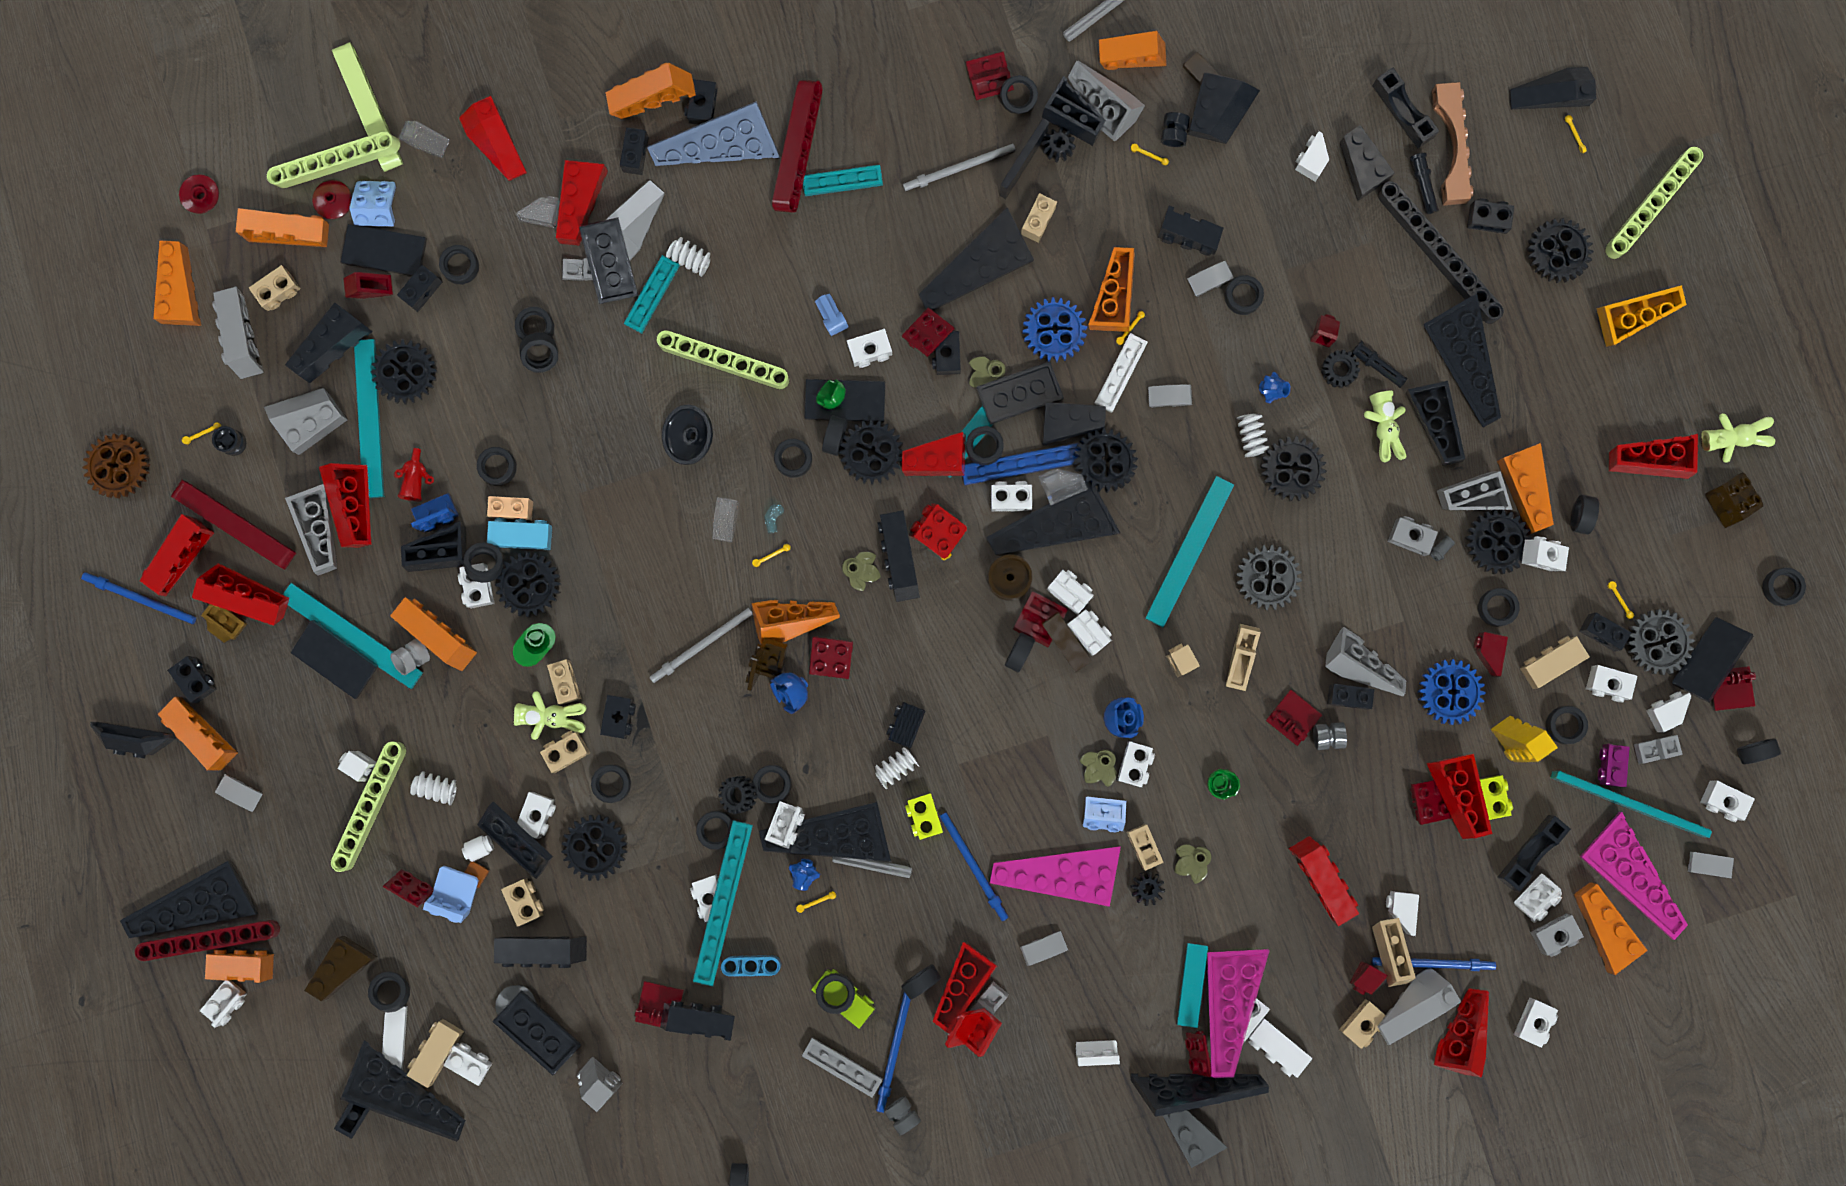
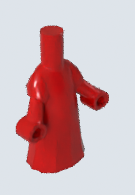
[394,448,434,502]

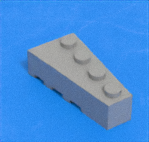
[285,484,337,576]

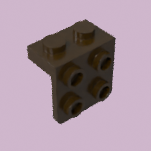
[1705,472,1763,528]
[745,638,788,691]

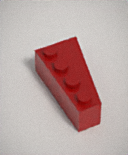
[556,160,608,246]
[1609,434,1698,479]
[319,463,371,548]
[140,514,214,597]
[192,563,290,626]
[1426,754,1493,839]
[1288,836,1359,927]
[932,942,998,1033]

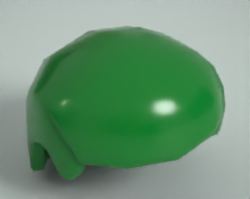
[816,379,846,409]
[1207,769,1240,800]

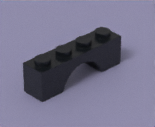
[1372,67,1439,149]
[1497,815,1571,892]

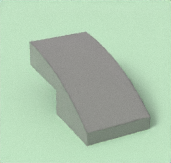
[562,258,593,280]
[1187,261,1234,297]
[1148,385,1192,408]
[1634,735,1683,764]
[215,774,263,812]
[1688,852,1734,878]
[1020,931,1068,966]
[969,982,1009,1015]

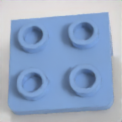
[349,181,396,226]
[423,866,479,923]

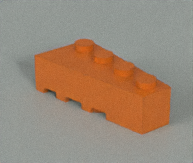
[605,63,696,119]
[236,208,329,247]
[153,241,201,326]
[1089,247,1135,332]
[390,597,477,671]
[158,697,238,770]

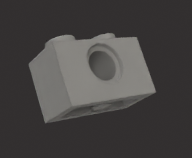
[1387,516,1438,556]
[1530,914,1584,957]

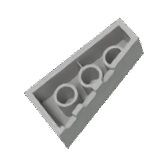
[212,287,264,379]

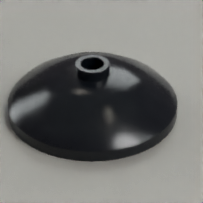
[662,405,713,465]

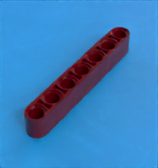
[772,80,823,213]
[171,479,297,570]
[135,920,280,961]

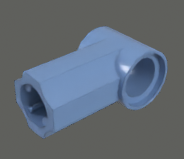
[815,294,849,336]

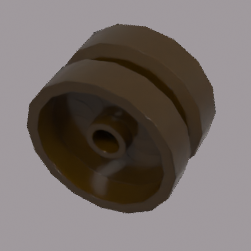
[988,555,1033,601]

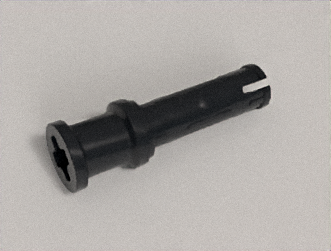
[1409,152,1439,214]
[1351,340,1408,388]

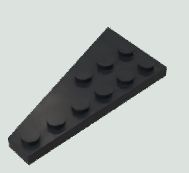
[919,207,1034,311]
[1423,293,1501,428]
[986,482,1120,555]
[759,802,891,862]
[120,861,258,938]
[340,1040,466,1142]
[1130,1073,1269,1117]

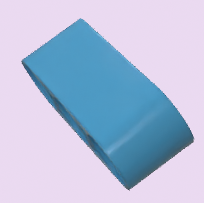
[721,955,782,976]

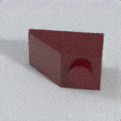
[343,272,393,299]
[1310,314,1340,348]
[1474,632,1508,677]
[1350,961,1388,995]

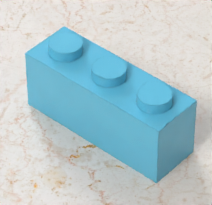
[487,518,552,550]

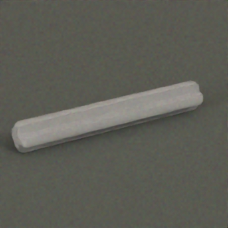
[1063,0,1124,41]
[832,857,912,878]

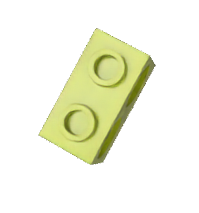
[1480,775,1513,820]
[905,793,943,840]

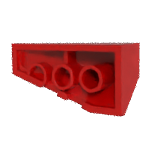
[459,96,527,181]
[1434,988,1489,1078]

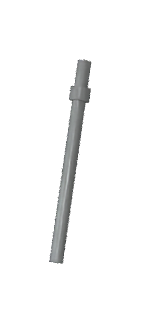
[903,144,1016,191]
[650,608,753,683]

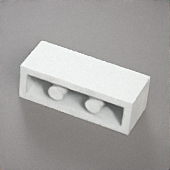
[1248,1018,1312,1078]

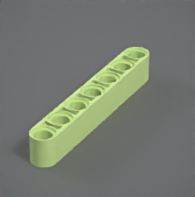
[332,42,403,172]
[267,132,400,188]
[1605,147,1703,259]
[657,331,789,389]
[331,742,406,872]

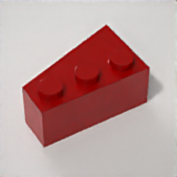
[902,432,966,476]

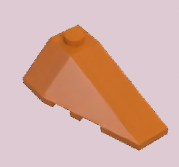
[752,600,840,644]

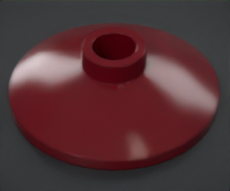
[179,174,219,214]
[312,180,352,219]

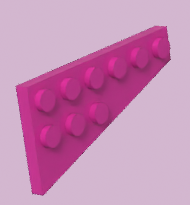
[1580,812,1688,940]
[990,846,1121,907]
[1207,949,1269,1078]

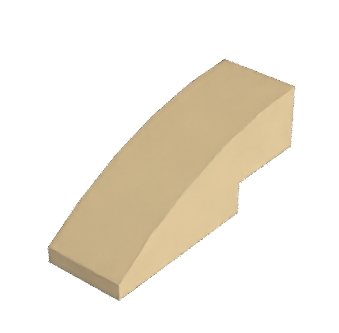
[1226,624,1261,691]

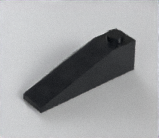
[1509,67,1597,110]

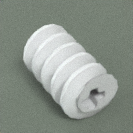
[666,237,710,277]
[1237,414,1269,457]
[875,747,919,789]
[410,771,457,805]

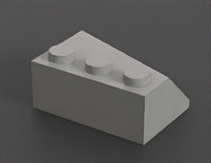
[264,388,348,455]

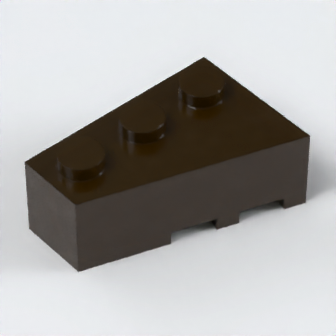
[304,936,377,1001]

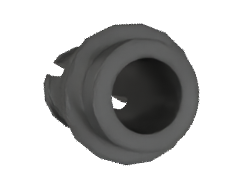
[1430,536,1455,561]

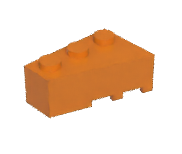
[1099,31,1166,70]
[205,949,274,983]

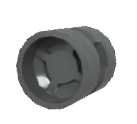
[1313,722,1347,750]
[884,1096,921,1136]

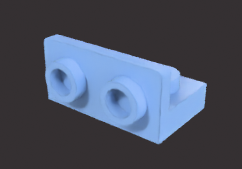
[1083,797,1126,832]

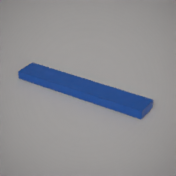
[963,443,1078,485]

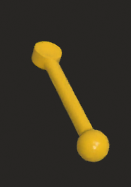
[1565,115,1587,153]
[1131,144,1169,166]
[1116,311,1145,345]
[182,422,221,445]
[752,544,791,567]
[1607,581,1634,619]
[796,891,836,913]

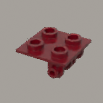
[901,308,955,357]
[809,637,853,679]
[1713,666,1756,711]
[1266,690,1322,746]
[1410,780,1452,825]
[383,869,434,908]
[635,981,684,1027]
[1185,1031,1212,1077]

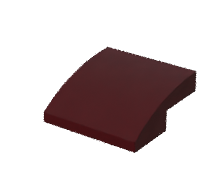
[965,51,1014,100]
[1013,591,1068,648]

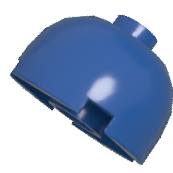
[770,673,808,714]
[1104,698,1144,738]

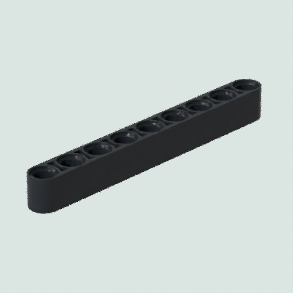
[1378,181,1504,324]

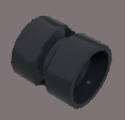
[1161,112,1190,147]
[212,426,247,456]

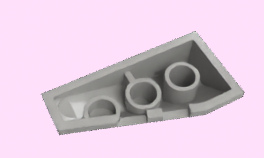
[1068,61,1145,141]
[606,180,665,261]
[1325,627,1406,696]
[1378,967,1461,1045]

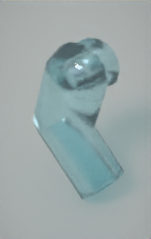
[765,504,784,534]

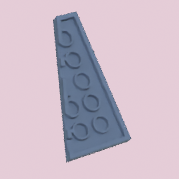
[647,101,780,166]

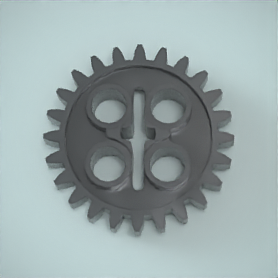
[1236,545,1302,610]
[1626,609,1695,675]

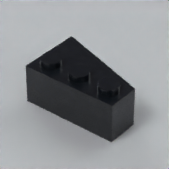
[1340,125,1395,201]
[1158,205,1224,256]
[401,521,467,572]
[660,1000,735,1041]

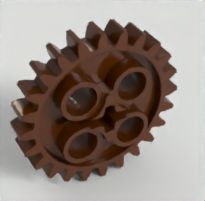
[82,434,150,499]

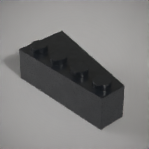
[285,302,373,383]
[1406,381,1466,466]
[877,510,920,602]
[494,936,587,968]

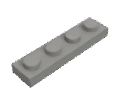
[802,1037,883,1098]

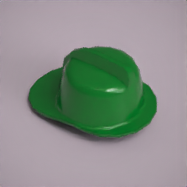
[512,623,556,667]

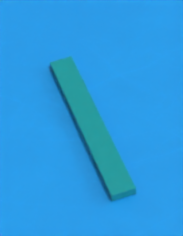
[354,339,385,498]
[1145,476,1234,628]
[283,583,424,689]
[1550,771,1712,838]
[693,820,753,986]

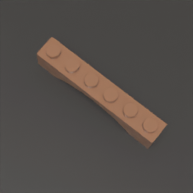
[1432,82,1473,205]

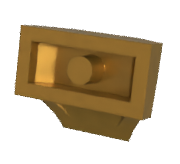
[201,604,247,643]

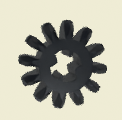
[1042,128,1076,163]
[1130,871,1165,906]

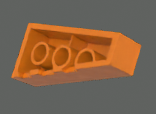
[1497,443,1554,535]
[1574,883,1648,975]

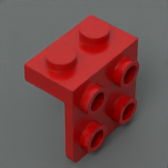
[909,503,967,559]
[945,1008,1002,1057]

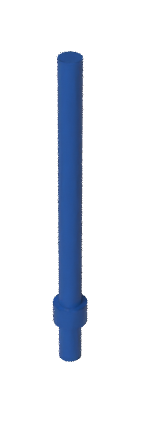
[81,572,196,624]
[939,813,1009,921]
[1372,957,1496,971]
[876,992,911,1113]

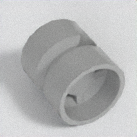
[390,639,430,675]

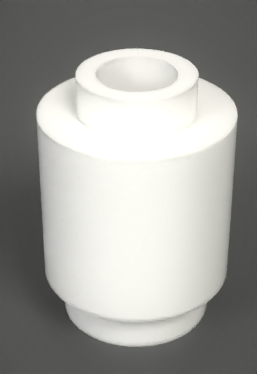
[462,835,494,862]

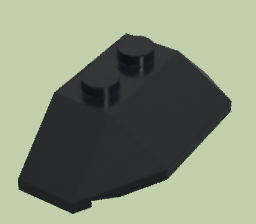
[90,721,177,758]

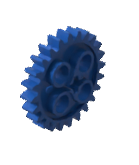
[1022,297,1087,363]
[1418,659,1486,725]

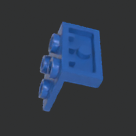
[411,493,459,533]

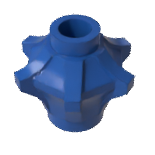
[1259,372,1290,403]
[789,859,821,891]

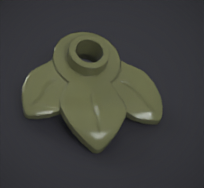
[969,357,1005,387]
[842,552,881,591]
[1080,749,1117,787]
[1175,844,1212,884]

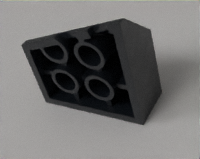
[1188,72,1260,144]

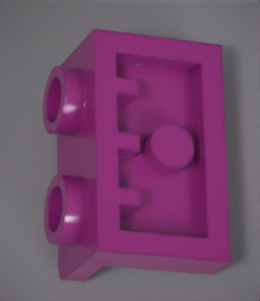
[1598,744,1630,787]

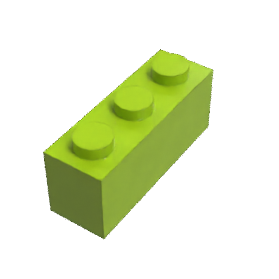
[811,969,875,1028]

